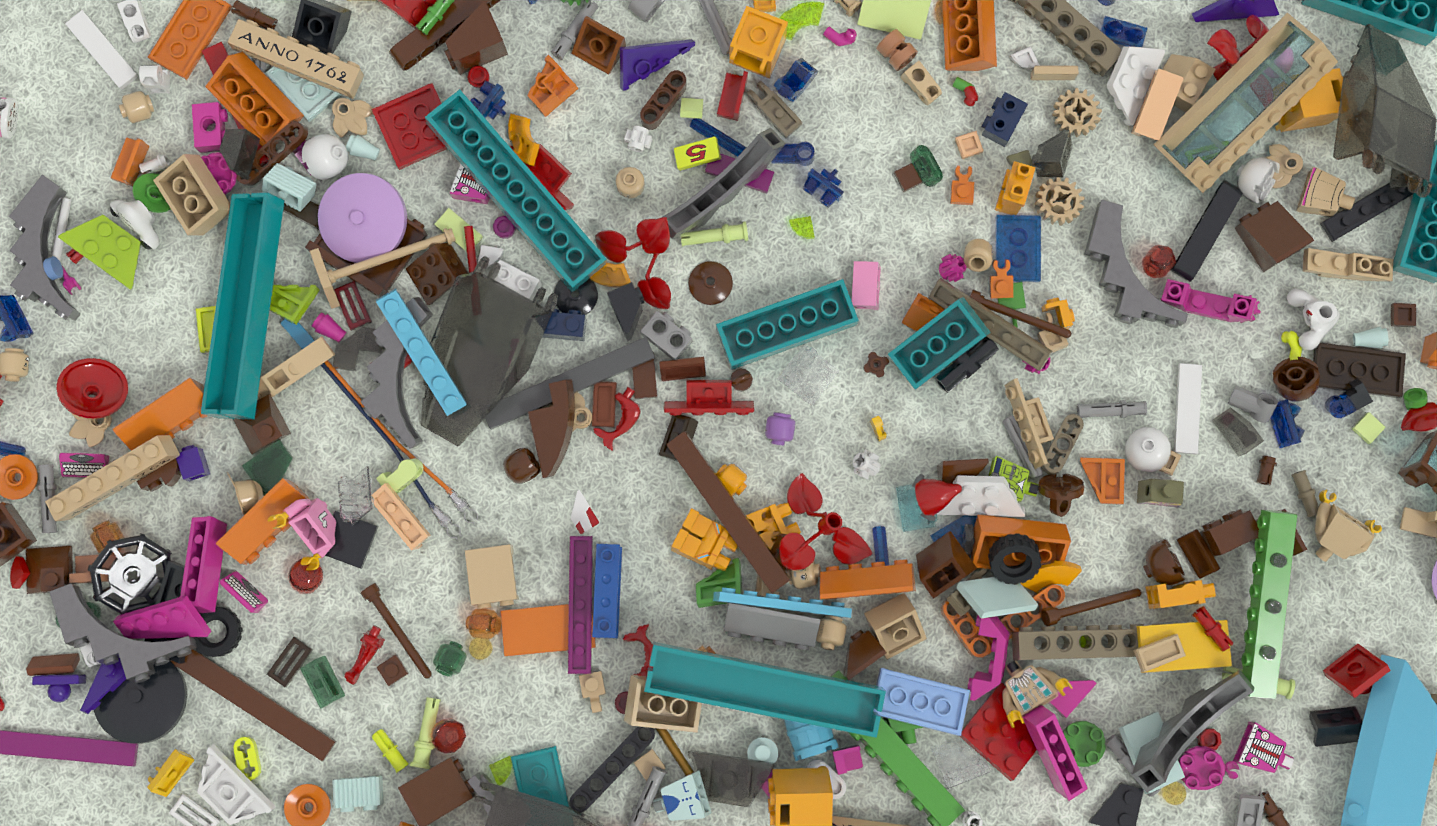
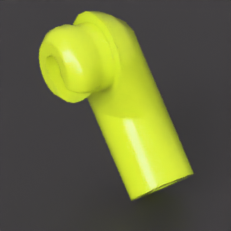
[1281,331,1302,361]

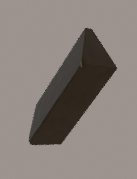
[283,201,319,230]
[659,415,698,462]

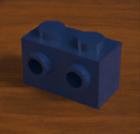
[981,92,1028,147]
[538,308,587,341]

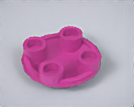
[201,152,237,195]
[1179,746,1225,790]

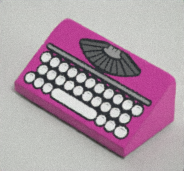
[59,453,109,477]
[219,571,268,613]

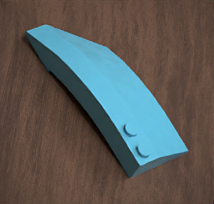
[1341,654,1437,826]

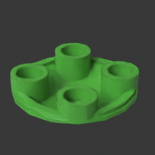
[1063,721,1106,767]

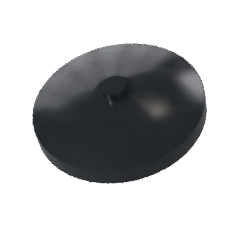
[94,660,187,744]

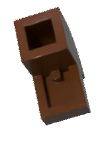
[136,458,181,492]

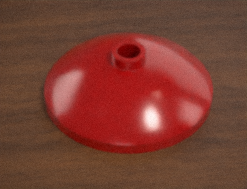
[56,358,128,419]

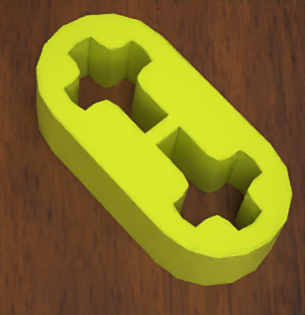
[233,737,261,781]

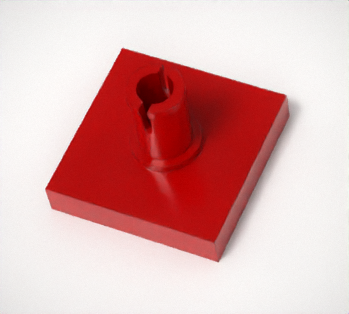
[1322,644,1391,698]

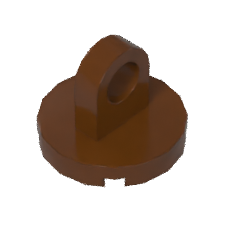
[1038,474,1084,517]

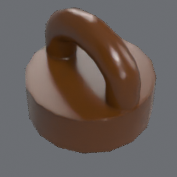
[730,368,753,392]

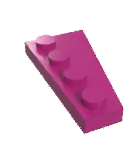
[113,595,211,639]

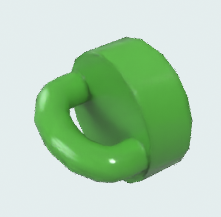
[1403,388,1428,410]

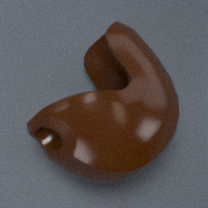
[503,448,540,484]

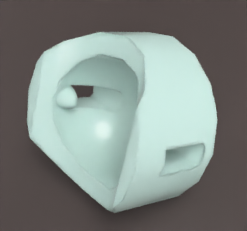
[747,737,778,769]

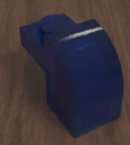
[773,58,819,102]

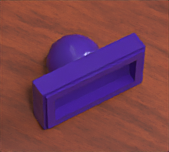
[32,674,86,703]

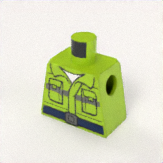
[988,456,1039,503]

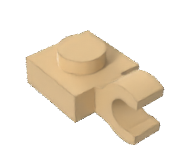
[579,671,606,713]

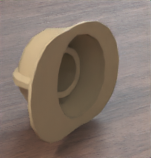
[227,472,264,515]

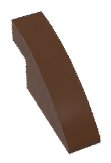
[528,379,575,478]

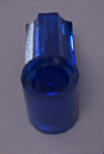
[771,142,815,166]

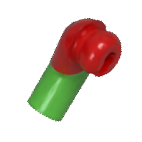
[952,77,979,107]

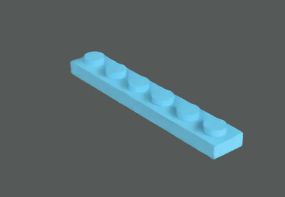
[376,289,467,416]
[713,588,852,618]

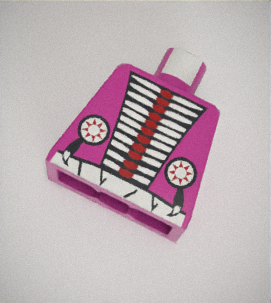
[450,164,490,204]
[1233,722,1294,773]

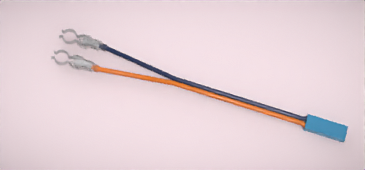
[280,319,480,541]

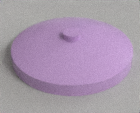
[318,173,407,263]

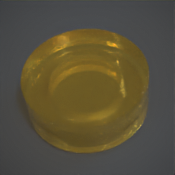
[469,637,493,660]
[1162,781,1186,805]

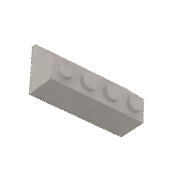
[724,603,820,650]

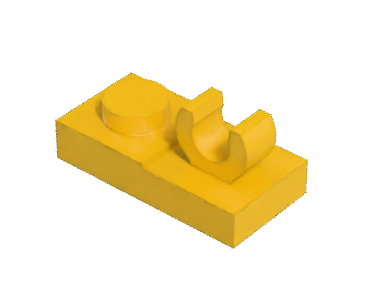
[147,749,195,797]

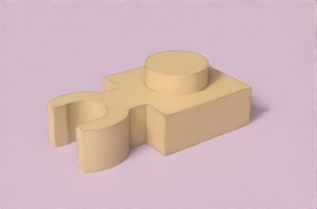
[1036,312,1069,353]

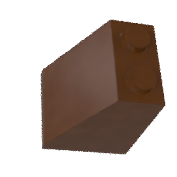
[444,1,508,75]
[1235,201,1314,272]
[398,756,476,826]

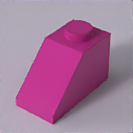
[1048,680,1097,718]

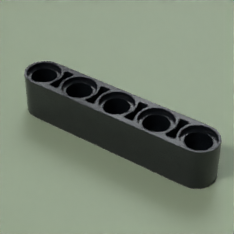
[1171,179,1243,282]
[569,726,656,813]

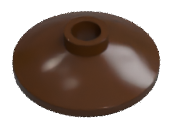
[688,261,733,305]

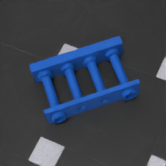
[592,544,622,638]

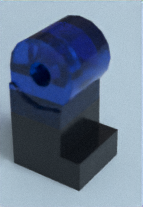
[1325,379,1373,418]

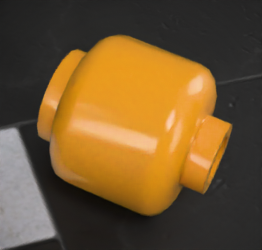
[716,464,747,496]

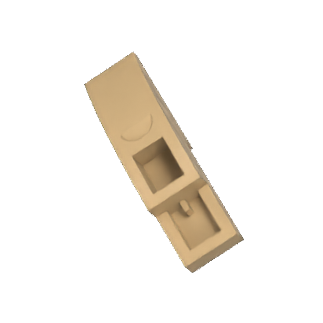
[1303,248,1393,282]
[257,336,335,400]

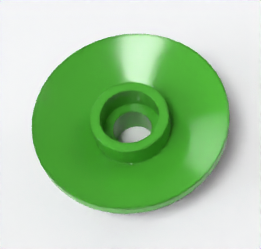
[132,173,171,213]

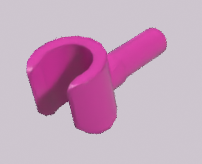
[62,266,81,295]
[1225,761,1240,779]

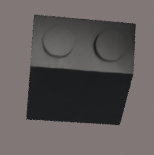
[292,0,352,54]
[607,282,645,341]

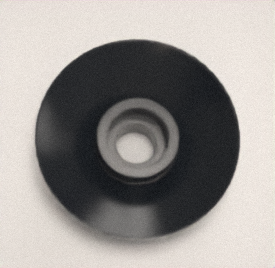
[554,279,598,315]

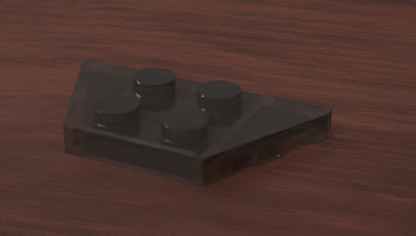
[688,750,775,807]

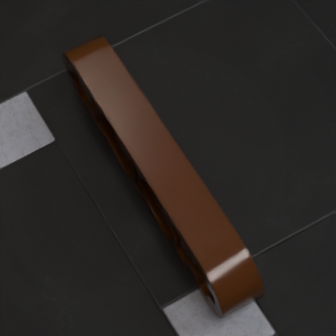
[237,121,308,186]

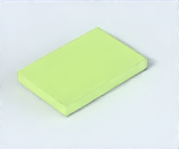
[857,0,931,40]

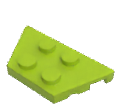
[58,215,141,290]

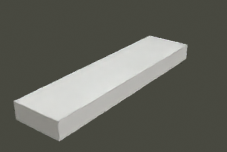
[65,10,139,90]
[1174,363,1202,454]

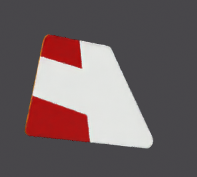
[571,490,599,534]

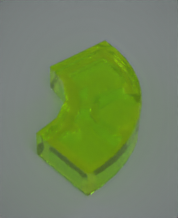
[779,2,824,40]

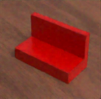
[717,71,748,121]

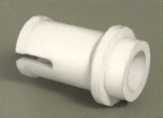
[139,154,170,175]

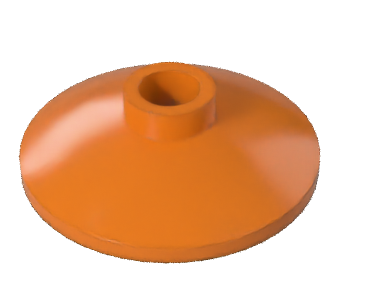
[0,454,38,500]
[284,784,331,826]

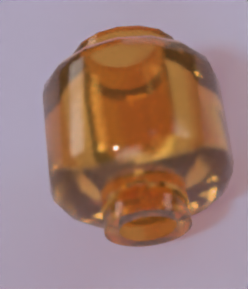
[90,520,125,555]
[466,609,502,640]

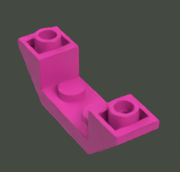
[1161,279,1257,322]
[967,615,1010,701]

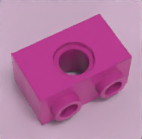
[192,102,230,153]

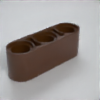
[640,70,687,130]

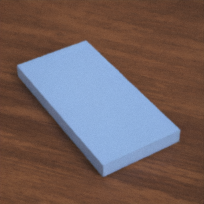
[873,668,970,736]

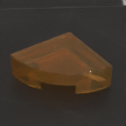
[935,0,957,25]

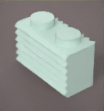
[262,163,317,211]
[332,775,384,812]

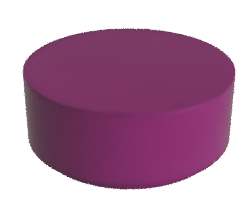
[493,216,516,239]

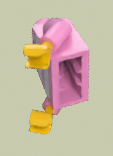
[268,498,336,570]

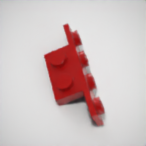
[510,144,574,210]
[664,380,754,416]

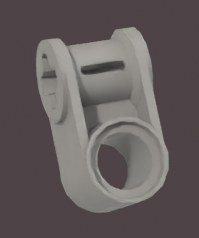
[628,0,665,23]

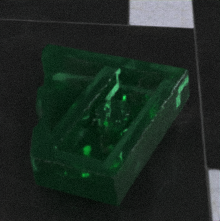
[242,439,293,496]

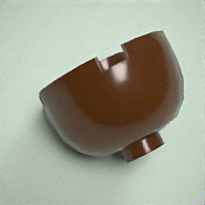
[1273,357,1320,402]
[1143,538,1186,585]

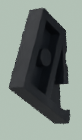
[1089,783,1144,826]

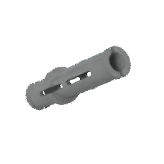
[551,0,599,60]
[1077,400,1147,418]
[38,464,57,533]
[1105,734,1161,797]
[627,766,667,826]

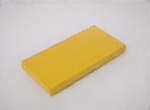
[1136,620,1232,673]

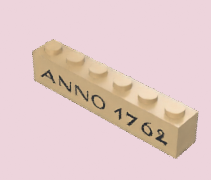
[227,19,364,99]
[45,435,180,521]

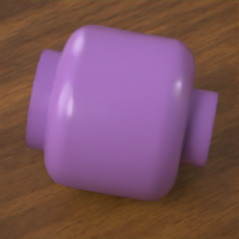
[765,412,796,446]

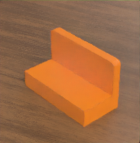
[111,137,149,187]
[902,293,945,332]

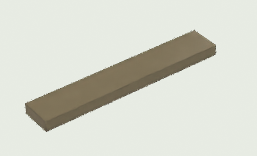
[928,278,1053,371]

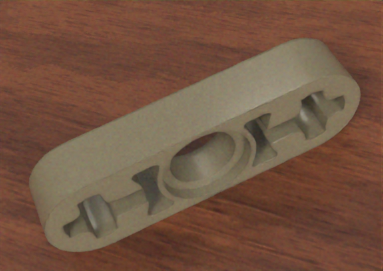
[1042,414,1084,475]

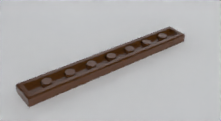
[666,431,791,593]
[171,649,337,761]

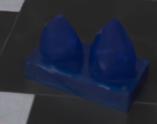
[1100,16,1147,47]
[0,295,34,342]
[1270,399,1305,448]

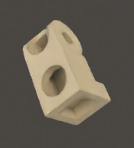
[900,60,942,105]

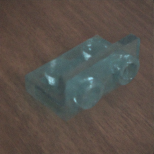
[896,484,937,532]

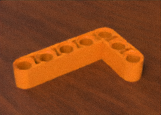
[941,585,1065,657]

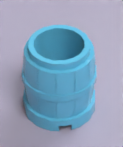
[784,719,839,761]

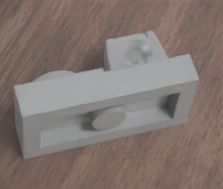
[1234,794,1265,826]

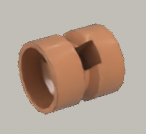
[876,29,918,71]

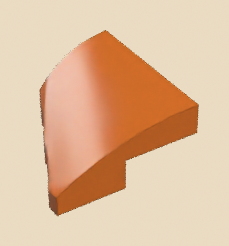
[527,55,578,117]

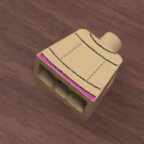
[1296,167,1355,217]

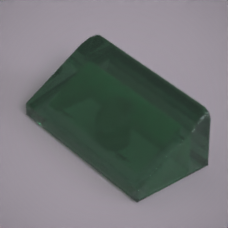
[300,656,345,709]

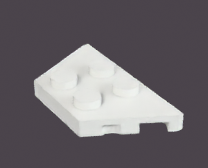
[1107,46,1165,126]
[937,475,1025,517]
[197,744,276,825]

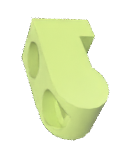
[376,458,424,494]

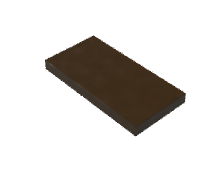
[1313,343,1406,398]

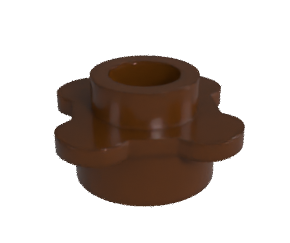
[863,352,889,378]

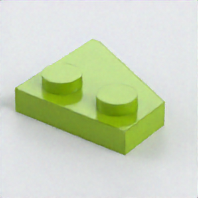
[270,285,320,325]

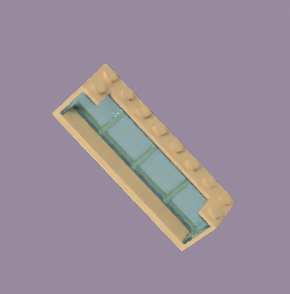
[1154,12,1338,193]

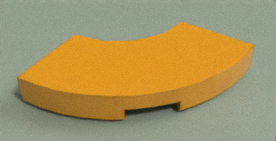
[508,113,540,166]
[589,262,631,288]
[1021,561,1082,593]

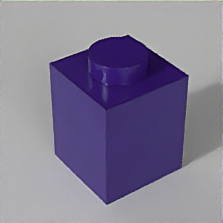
[176,445,211,482]

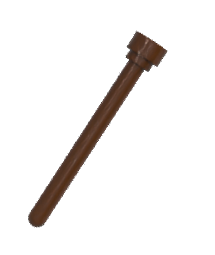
[970,289,1072,338]
[360,583,432,679]
[1041,588,1142,627]

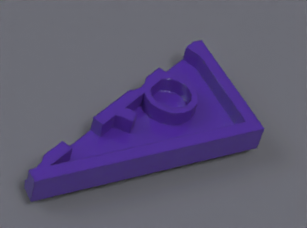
[1192,0,1279,22]
[620,39,695,91]
[80,658,126,714]

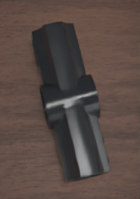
[935,336,999,393]

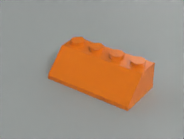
[942,0,997,71]
[205,52,304,146]
[113,378,207,451]
[216,478,311,565]
[971,515,1071,569]
[820,559,916,600]

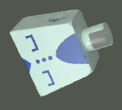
[653,770,712,821]

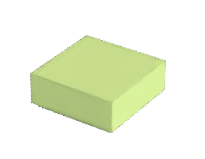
[680,98,703,119]
[1352,412,1386,444]

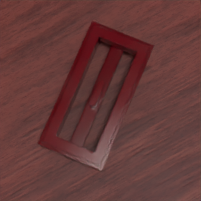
[334,281,372,331]

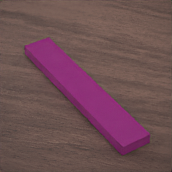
[568,536,593,674]
[0,730,139,766]

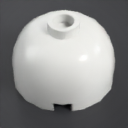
[302,134,348,180]
[1236,157,1280,204]
[1125,427,1171,473]

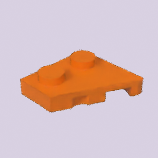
[1080,458,1125,505]

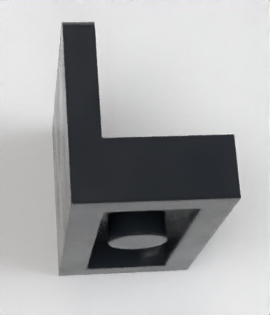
[1309,706,1363,747]

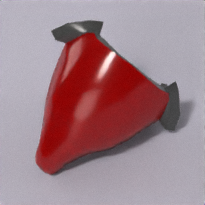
[912,473,962,521]

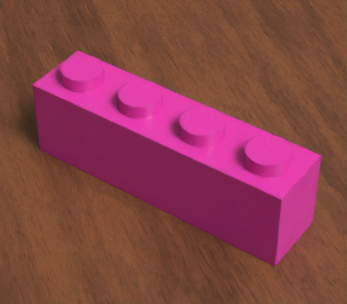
[180,516,227,613]
[1022,705,1088,801]

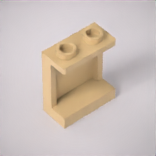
[465,544,519,609]

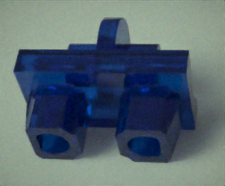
[470,81,506,120]
[803,168,844,208]

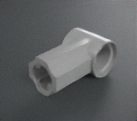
[1228,385,1278,423]

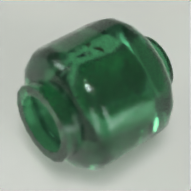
[433,641,467,677]

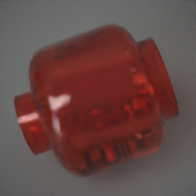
[1142,245,1176,278]

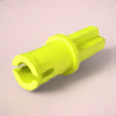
[372,729,409,773]

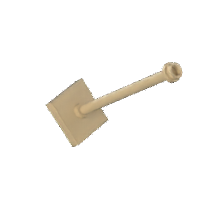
[310,228,456,309]

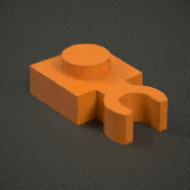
[950,166,974,205]
[990,259,1013,299]

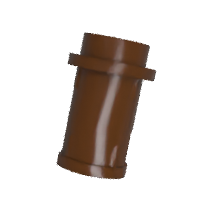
[1256,456,1277,486]

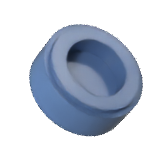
[43,256,63,280]

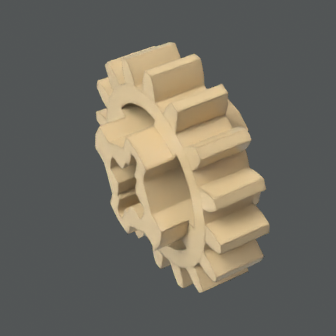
[1052,88,1102,137]
[1035,176,1084,226]

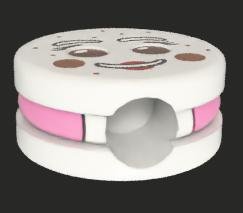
[0,96,18,139]

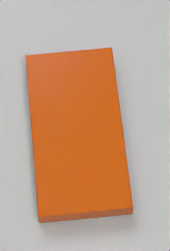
[148,0,232,80]
[501,604,596,656]

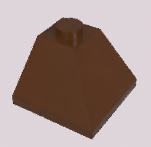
[233,394,291,455]
[937,458,989,484]
[26,546,73,594]
[843,630,887,680]

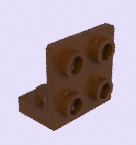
[406,242,470,305]

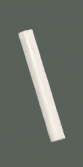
[52,198,72,261]

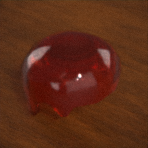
[288,559,323,594]
[431,718,466,754]

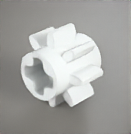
[624,126,652,153]
[852,449,881,479]

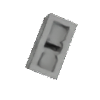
[640,311,693,360]

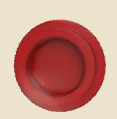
[467,66,490,88]

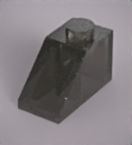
[220,129,260,179]
[1032,130,1073,177]
[1212,407,1264,457]

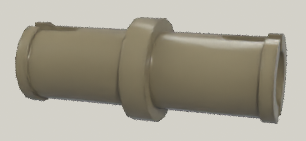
[1291,470,1319,517]

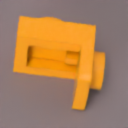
[1041,298,1075,329]

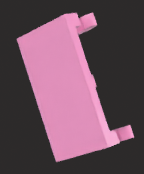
[852,261,881,310]

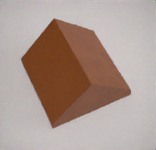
[571,16,626,75]

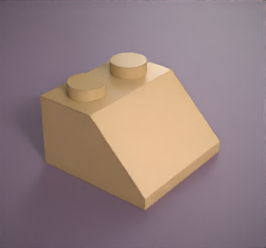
[1162,54,1215,112]
[864,593,927,659]

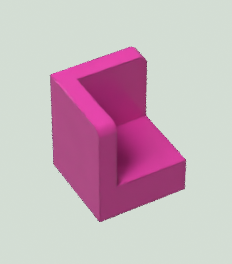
[832,745,863,775]

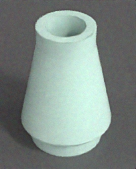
[346,135,380,161]
[1353,327,1389,349]

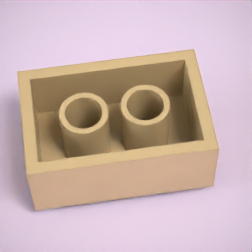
[153,154,230,235]
[624,675,702,733]

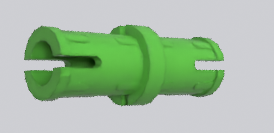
[416,0,454,35]

